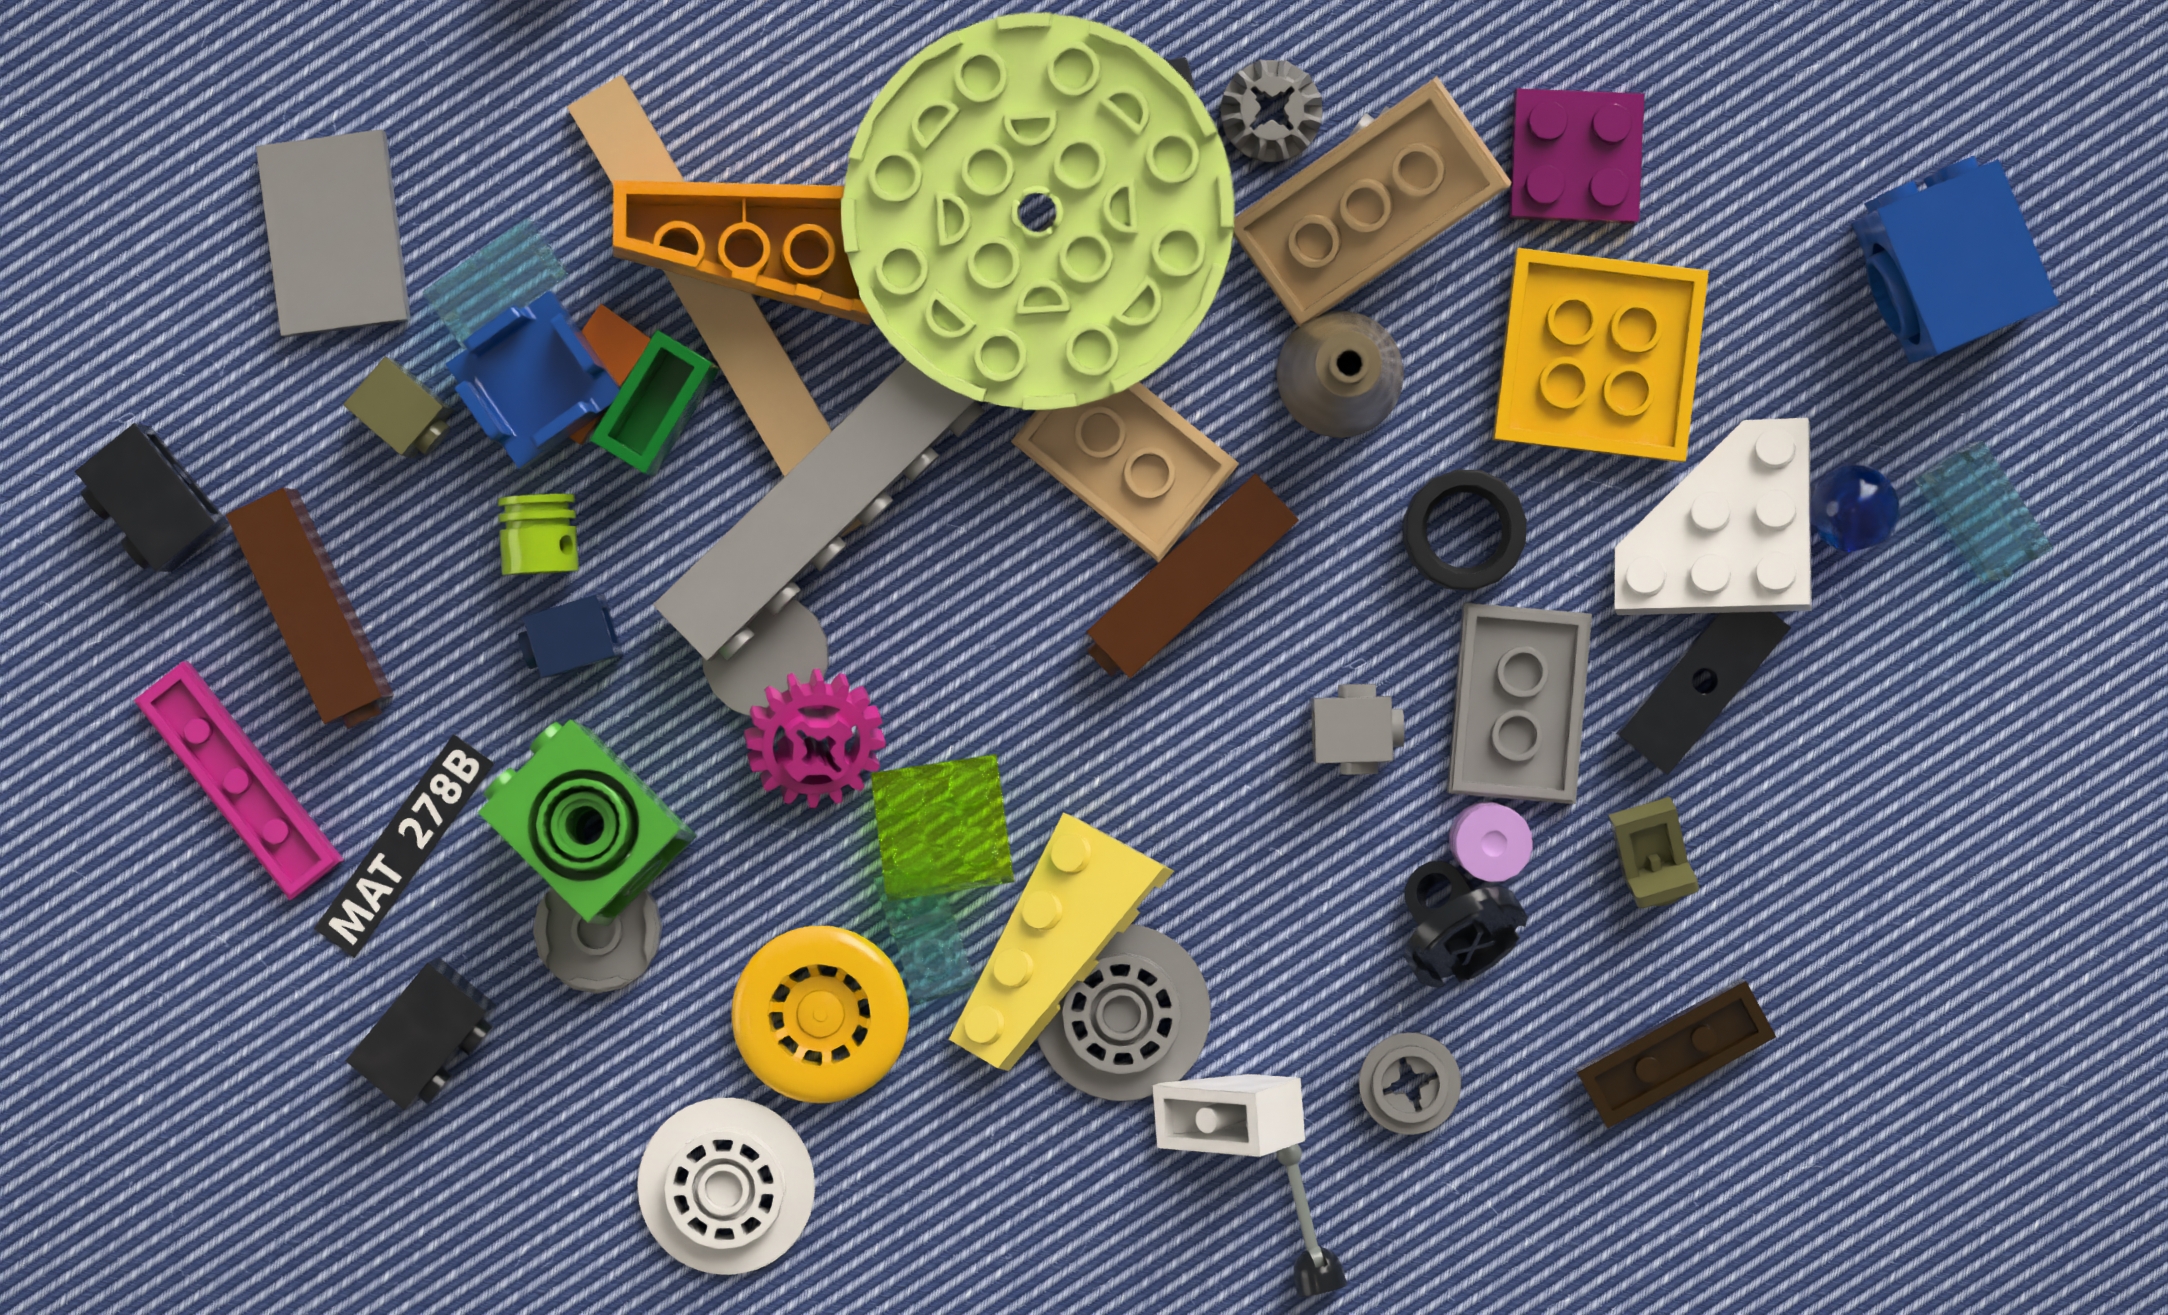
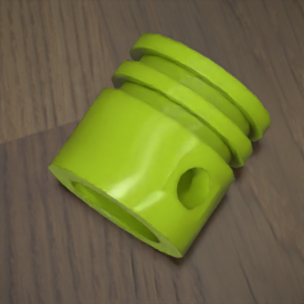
[497,494,579,575]

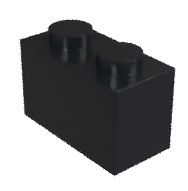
[75,423,230,572]
[345,957,497,1110]

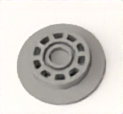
[1037,924,1211,1101]

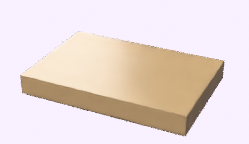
[1011,382,1239,563]

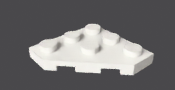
[1615,418,1812,615]

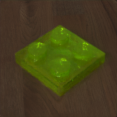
[871,754,1015,901]

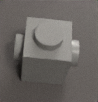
[1311,684,1404,775]

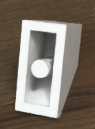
[1152,1074,1305,1157]

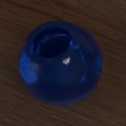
[1810,464,1900,552]

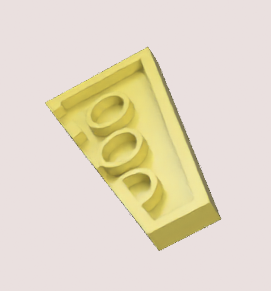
[949,812,1174,1071]

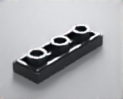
[1616,612,1791,775]

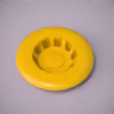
[731,925,909,1104]

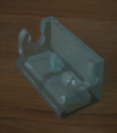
[422,215,569,350]
[1914,440,2054,585]

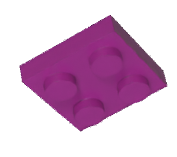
[1509,88,1645,224]

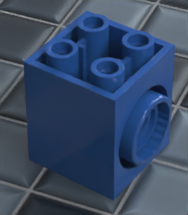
[1851,155,2059,364]

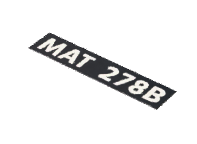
[314,734,495,958]

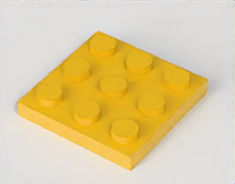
[1492,248,1709,463]

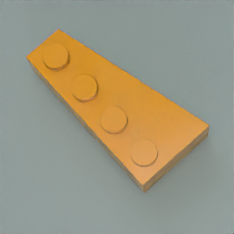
[613,180,872,325]

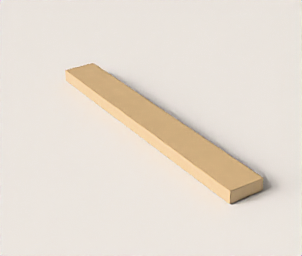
[567,74,881,538]

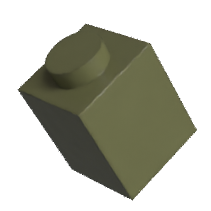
[343,357,455,458]

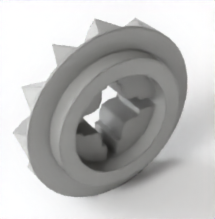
[1221,59,1322,162]
[1359,1032,1461,1135]

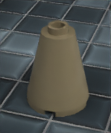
[1276,310,1404,438]

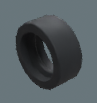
[1403,469,1527,590]

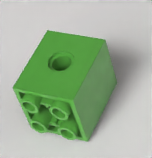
[478,719,698,926]

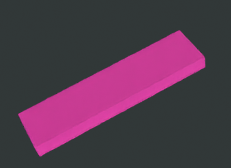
[133,661,344,900]

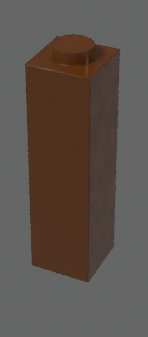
[1086,473,1299,678]
[226,487,394,729]

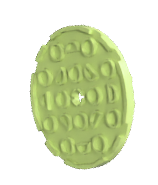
[841,13,1235,410]

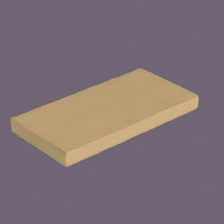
[1233,76,1512,328]

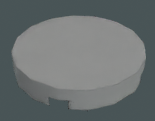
[702,599,829,717]
[533,886,663,994]

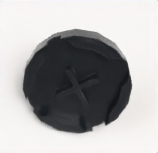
[1404,861,1528,988]

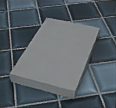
[256,129,411,337]
[1447,603,1592,804]

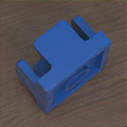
[446,290,621,470]

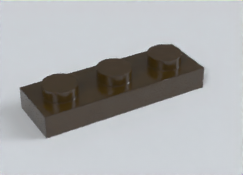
[1574,979,1776,1128]

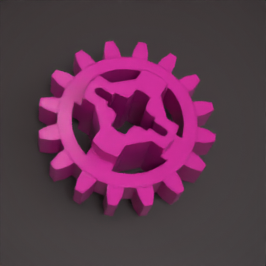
[744,669,886,808]

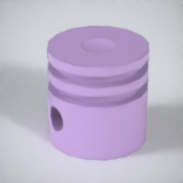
[1449,801,1533,882]

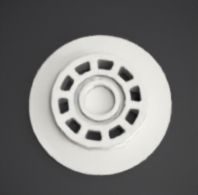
[638,1098,815,1275]

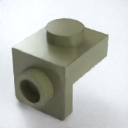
[1609,797,1699,908]

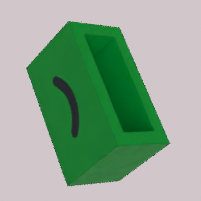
[590,329,721,477]

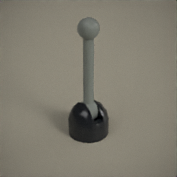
[1276,1144,1347,1297]

